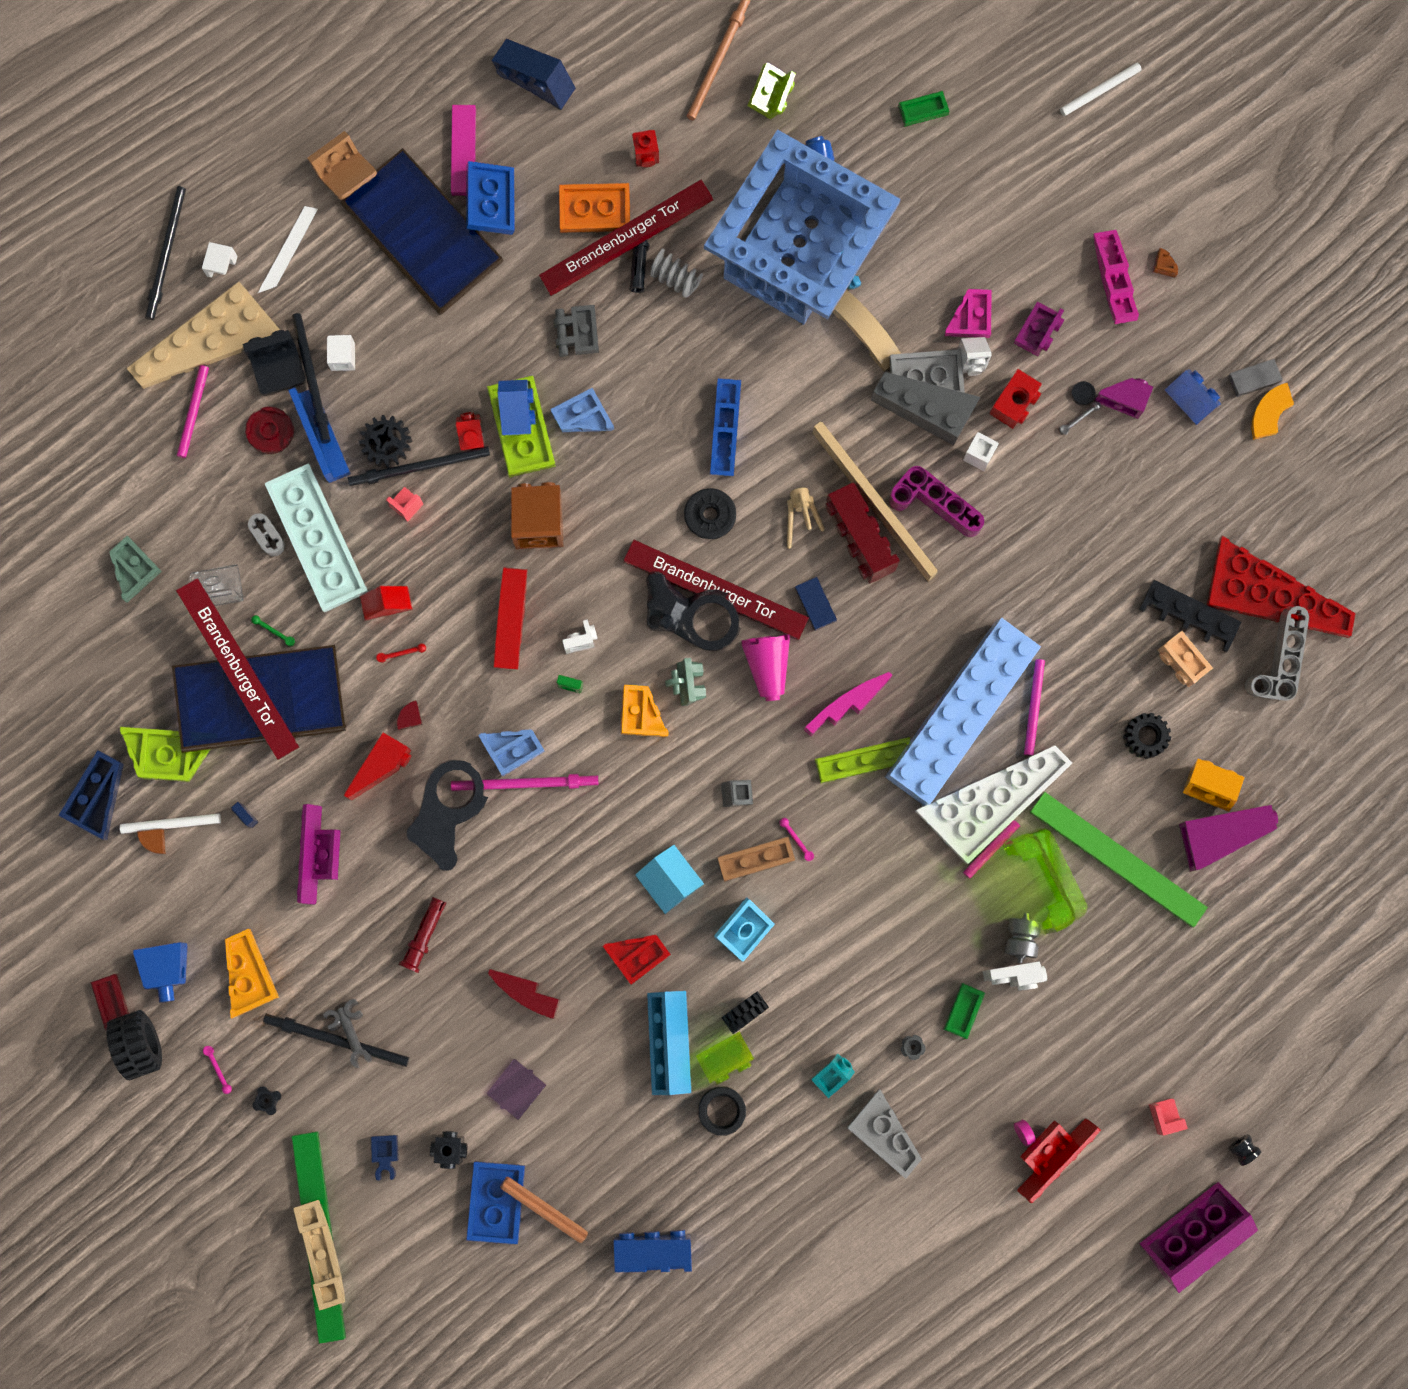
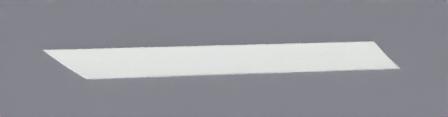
[258,206,318,293]

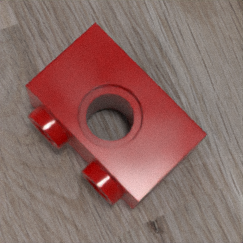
[989,369,1042,429]

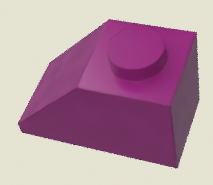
[1094,378,1153,419]

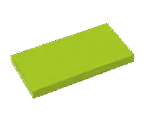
[487,376,556,478]

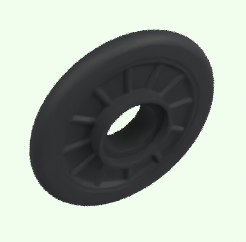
[684,488,736,539]

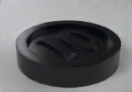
[1071,381,1096,405]

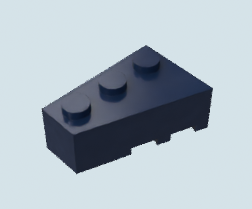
[491,38,576,110]
[58,750,124,840]

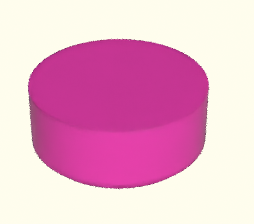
[1014,1119,1035,1146]

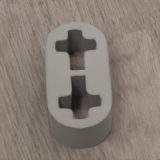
[248,514,285,556]

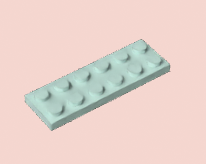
[265,463,368,613]

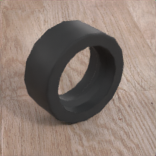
[699,1087,746,1136]

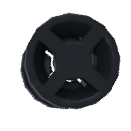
[1228,1134,1262,1166]

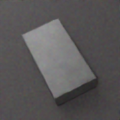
[1228,359,1283,397]

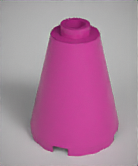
[741,634,790,701]

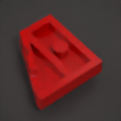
[603,935,671,985]

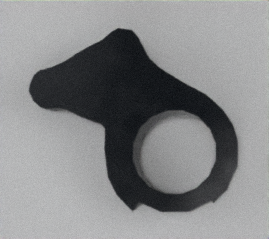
[646,571,741,651]
[407,760,488,871]

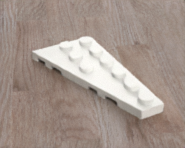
[915,746,1072,865]

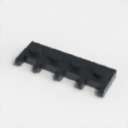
[1139,580,1242,653]

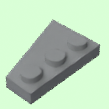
[889,349,965,393]
[847,1089,922,1179]

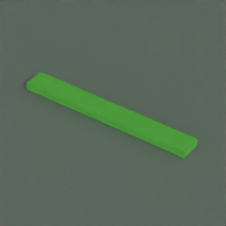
[1030,792,1208,928]

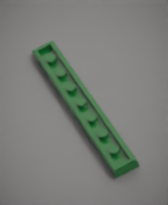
[292,1131,346,1344]

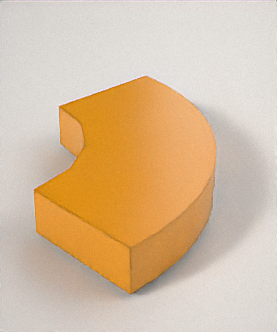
[1251,383,1294,440]

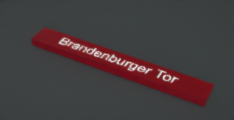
[539,179,714,296]
[624,540,809,641]
[176,578,300,760]

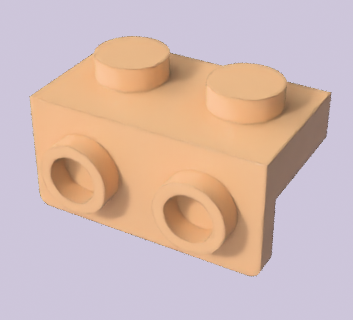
[1158,631,1213,687]

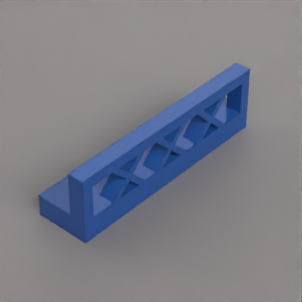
[289,388,351,483]

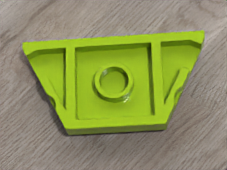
[120,727,218,782]

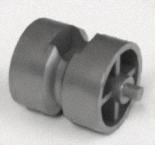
[1005,913,1042,963]

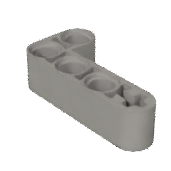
[1245,606,1309,701]

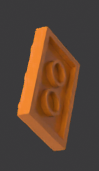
[559,183,630,233]

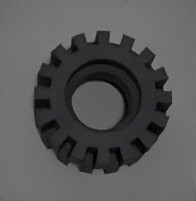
[1123,713,1171,759]
[721,991,769,1034]

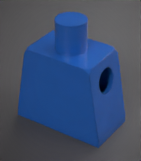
[133,942,187,1003]

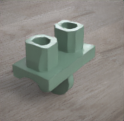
[665,658,706,706]

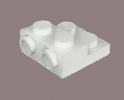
[983,961,1047,991]

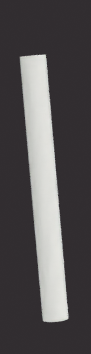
[1060,63,1141,116]
[120,813,221,834]

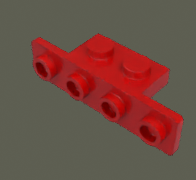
[1017,1118,1101,1203]

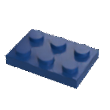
[466,161,515,235]
[467,1161,525,1244]

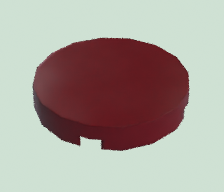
[245,407,294,454]

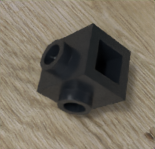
[430,1131,468,1169]

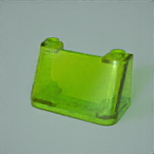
[1002,828,1087,934]

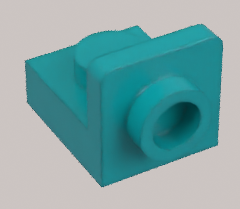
[811,1054,855,1099]

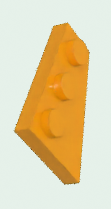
[225,929,279,1019]

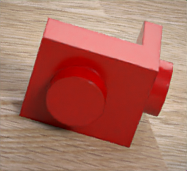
[632,130,659,168]
[456,412,484,450]

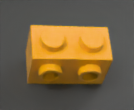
[1183,758,1245,812]

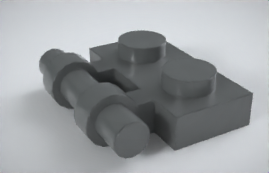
[554,305,599,357]

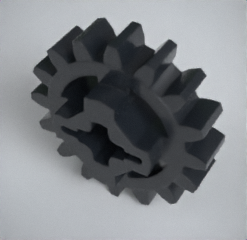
[359,415,412,468]

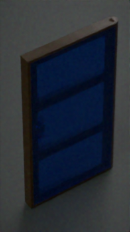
[340,148,504,315]
[172,645,347,753]

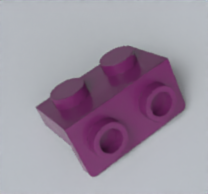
[1014,301,1065,357]

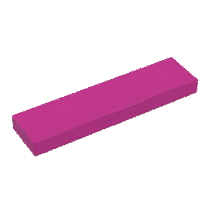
[451,105,476,196]

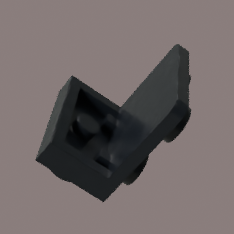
[242,330,306,396]

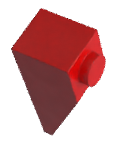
[344,732,411,800]

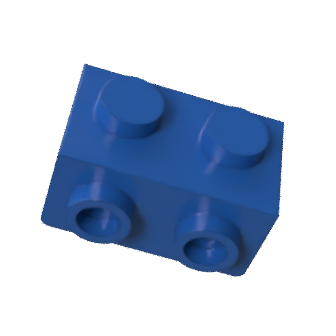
[1165,369,1221,425]

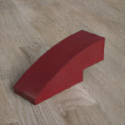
[488,969,560,1019]

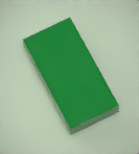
[898,91,950,127]
[943,983,985,1039]

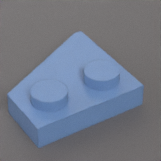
[550,388,614,432]
[478,729,545,776]

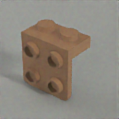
[307,131,377,200]

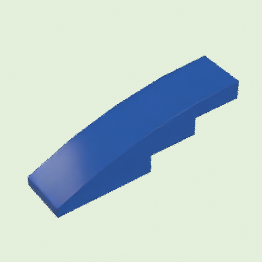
[710,378,741,476]

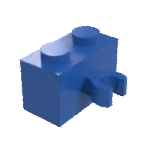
[498,380,536,435]

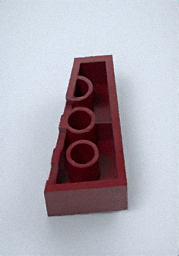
[825,482,900,584]

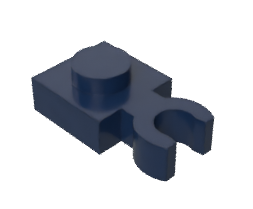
[371,1135,399,1181]

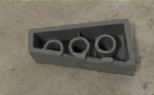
[871,372,980,445]

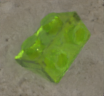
[696,1031,754,1085]

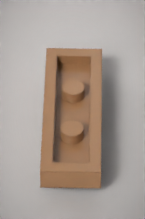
[717,837,795,882]

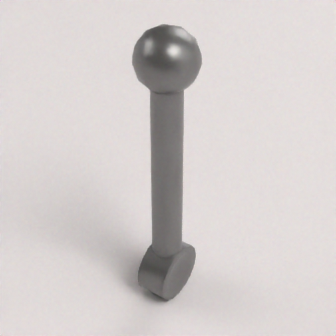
[1059,401,1101,435]

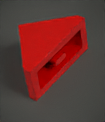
[360,586,413,620]

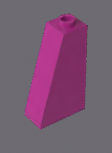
[1179,805,1278,872]

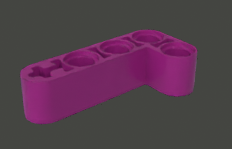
[889,466,984,537]

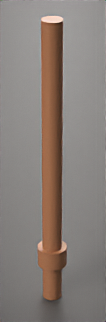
[687,0,750,121]

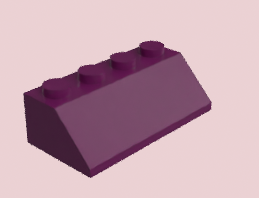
[1139,1182,1258,1293]

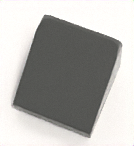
[721,780,753,807]

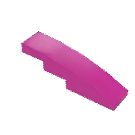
[1093,230,1139,324]
[804,672,892,737]

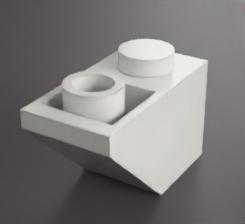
[958,337,992,376]

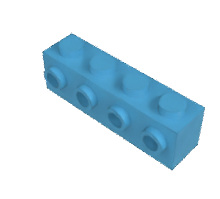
[647,991,691,1095]

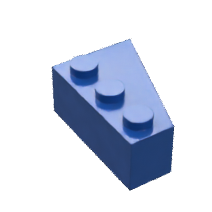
[614,1230,692,1272]

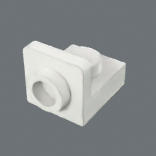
[563,619,597,654]

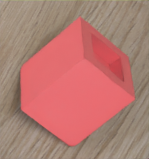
[386,487,423,522]
[1149,1098,1188,1136]

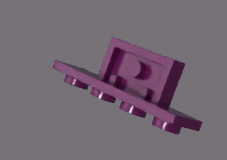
[297,804,341,905]

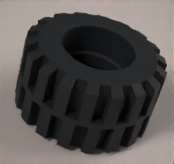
[106,1010,162,1081]

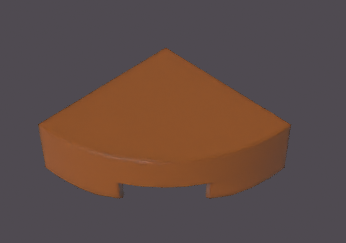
[1153,248,1178,278]
[137,829,166,854]

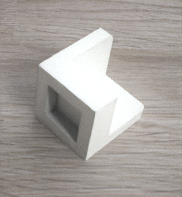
[202,242,238,278]
[327,335,355,371]
[963,432,999,471]

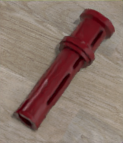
[398,897,447,973]

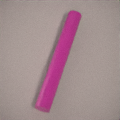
[963,820,1020,879]

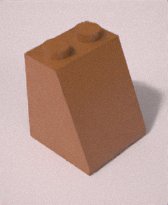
[511,482,564,549]

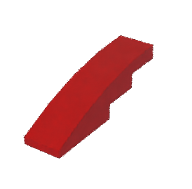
[494,567,528,670]

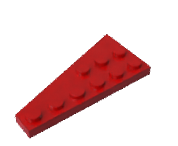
[1207,535,1356,638]

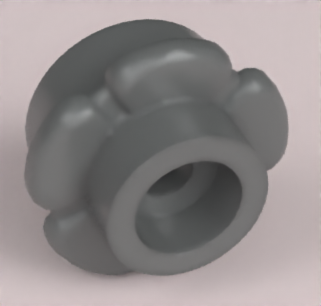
[901,1035,925,1060]

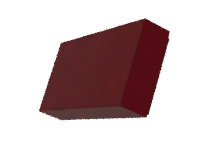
[90,974,129,1030]

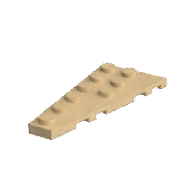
[127,282,280,389]

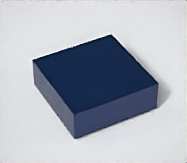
[231,802,259,828]

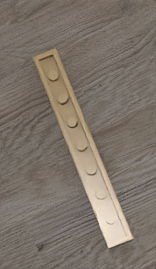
[813,422,938,582]

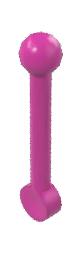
[779,818,814,861]
[203,1046,232,1094]

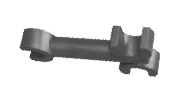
[323,999,371,1068]

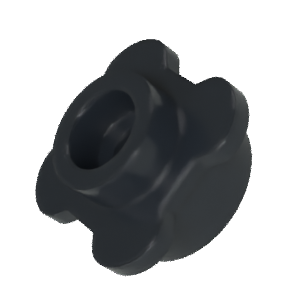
[252,1086,282,1115]

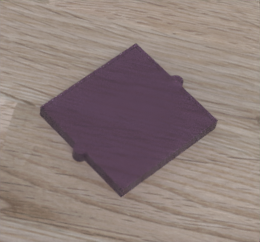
[487,1059,546,1120]

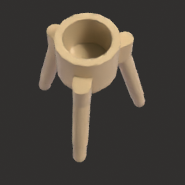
[787,488,825,549]

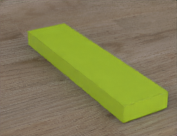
[815,737,911,783]

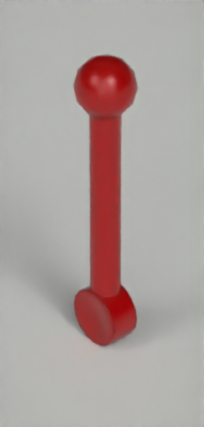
[376,643,426,663]

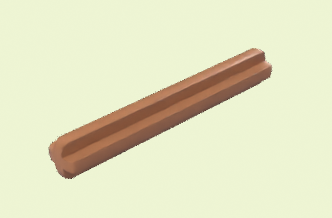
[500,1177,588,1243]

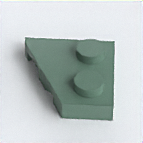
[109,536,162,603]

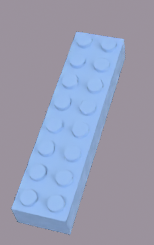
[885,618,1041,806]

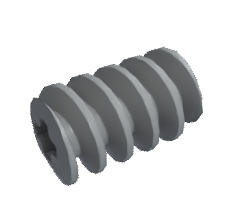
[651,248,703,298]

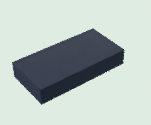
[795,577,837,631]

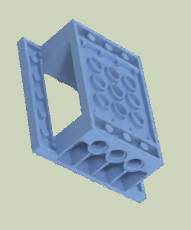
[704,130,901,324]

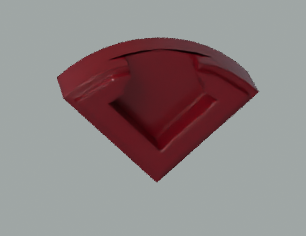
[397,700,423,730]

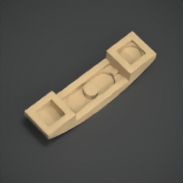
[833,290,901,372]
[293,1200,345,1311]

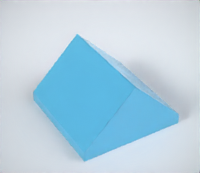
[635,845,704,914]
[714,897,775,962]

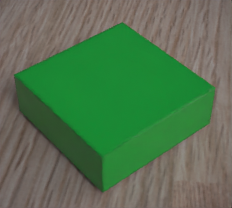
[556,675,583,694]

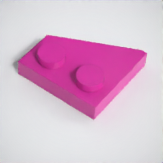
[944,289,992,338]

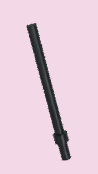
[145,186,186,320]
[292,313,331,444]
[348,446,490,486]
[263,1013,410,1067]

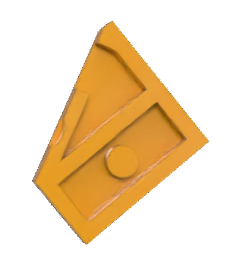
[621,685,669,737]

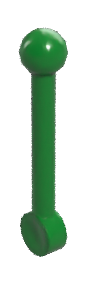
[251,615,295,647]

